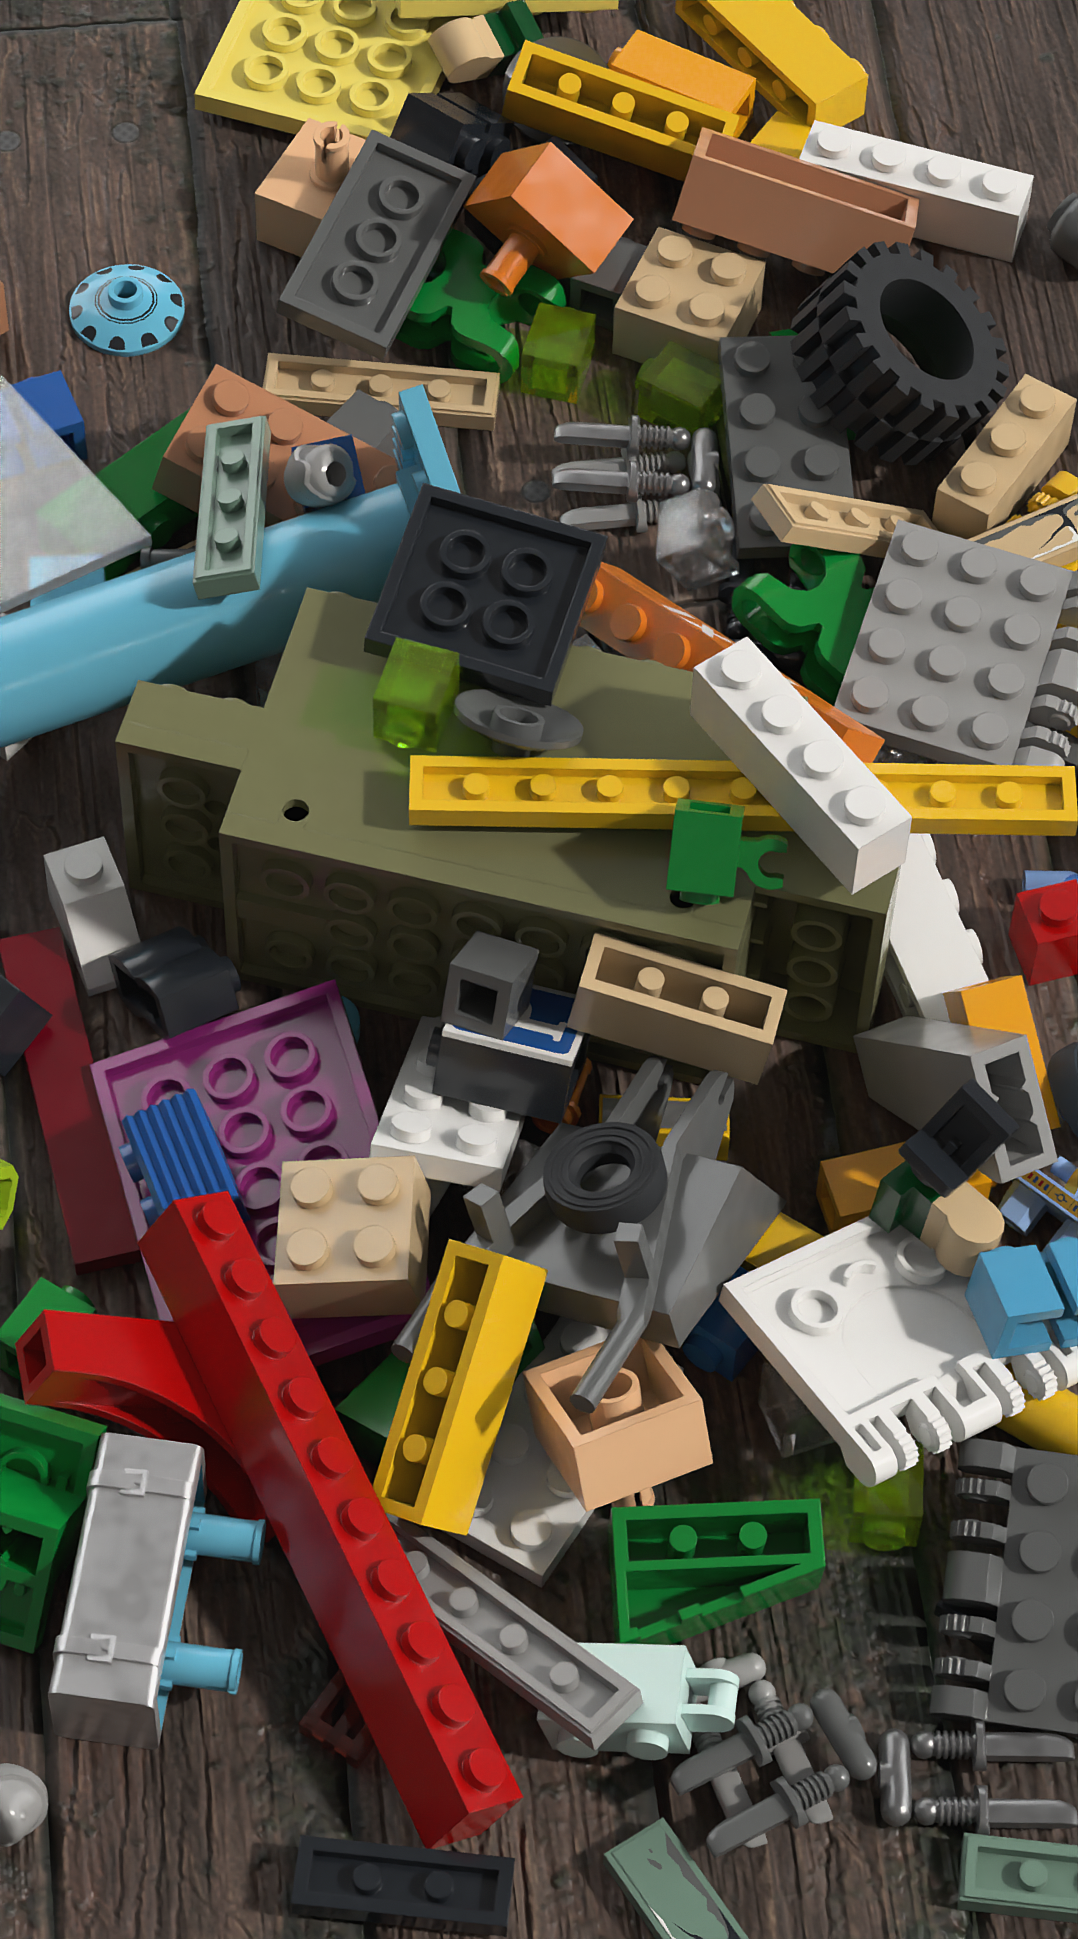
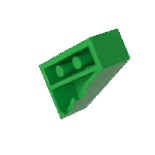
[607,1498,826,1645]

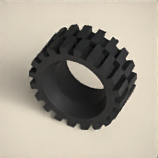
[790,241,1009,465]

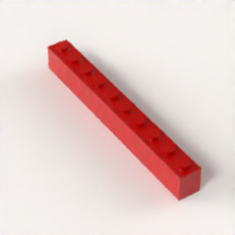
[137,1191,523,1849]

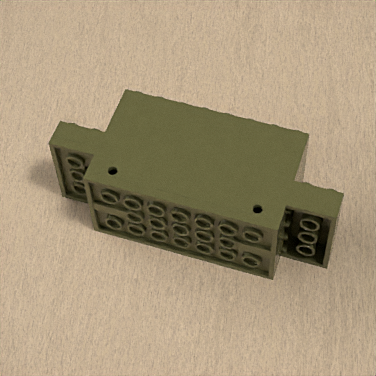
[115,587,901,1085]

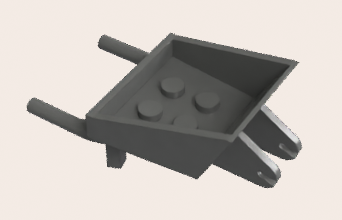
[391,1055,787,1414]

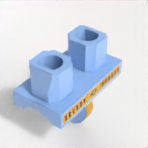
[998,1156,1078,1247]

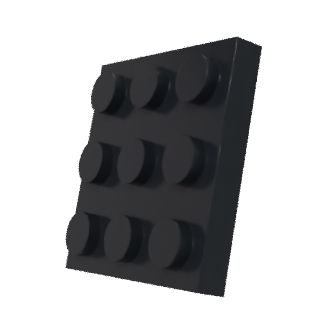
[364,483,608,706]

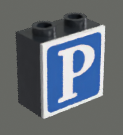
[426,985,591,1124]

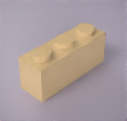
[932,374,1077,539]
[566,932,787,1085]

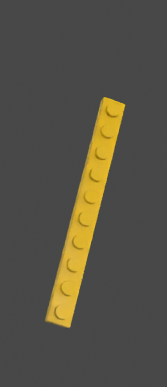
[409,755,1078,836]

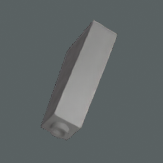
[853,1015,1058,1183]

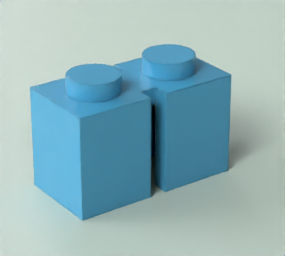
[964,1237,1078,1359]

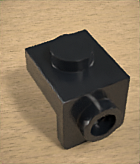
[898,1078,1020,1198]

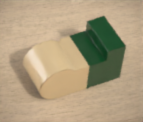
[428,0,544,83]
[869,1160,1005,1277]

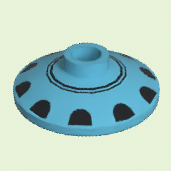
[69,264,185,357]

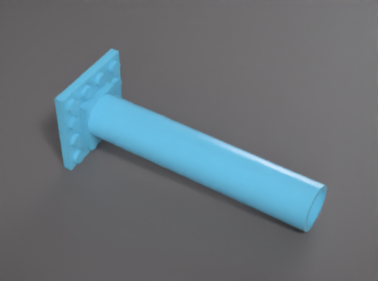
[0,384,460,748]

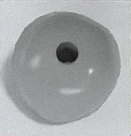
[284,443,356,508]
[0,1763,48,1847]

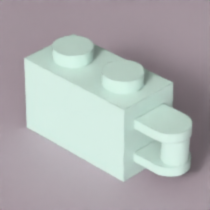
[537,1643,740,1760]

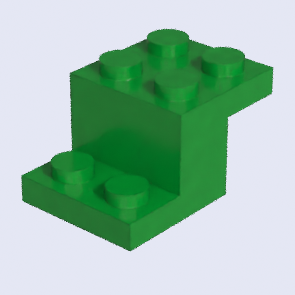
[0,1393,107,1654]

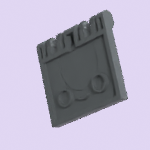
[929,1439,1078,1739]

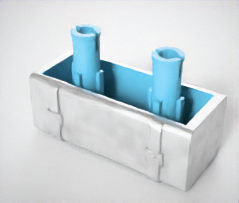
[48,1433,266,1750]

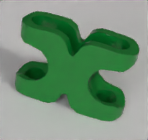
[395,229,566,384]
[732,544,875,706]

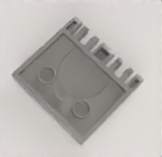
[834,519,1078,766]

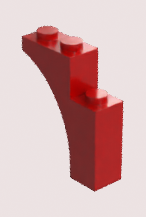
[15,1309,276,1542]

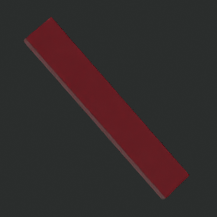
[0,927,141,1276]

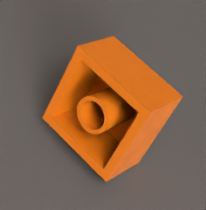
[463,142,634,297]

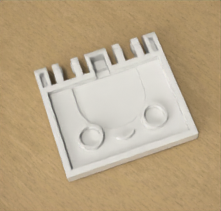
[719,1216,1078,1487]

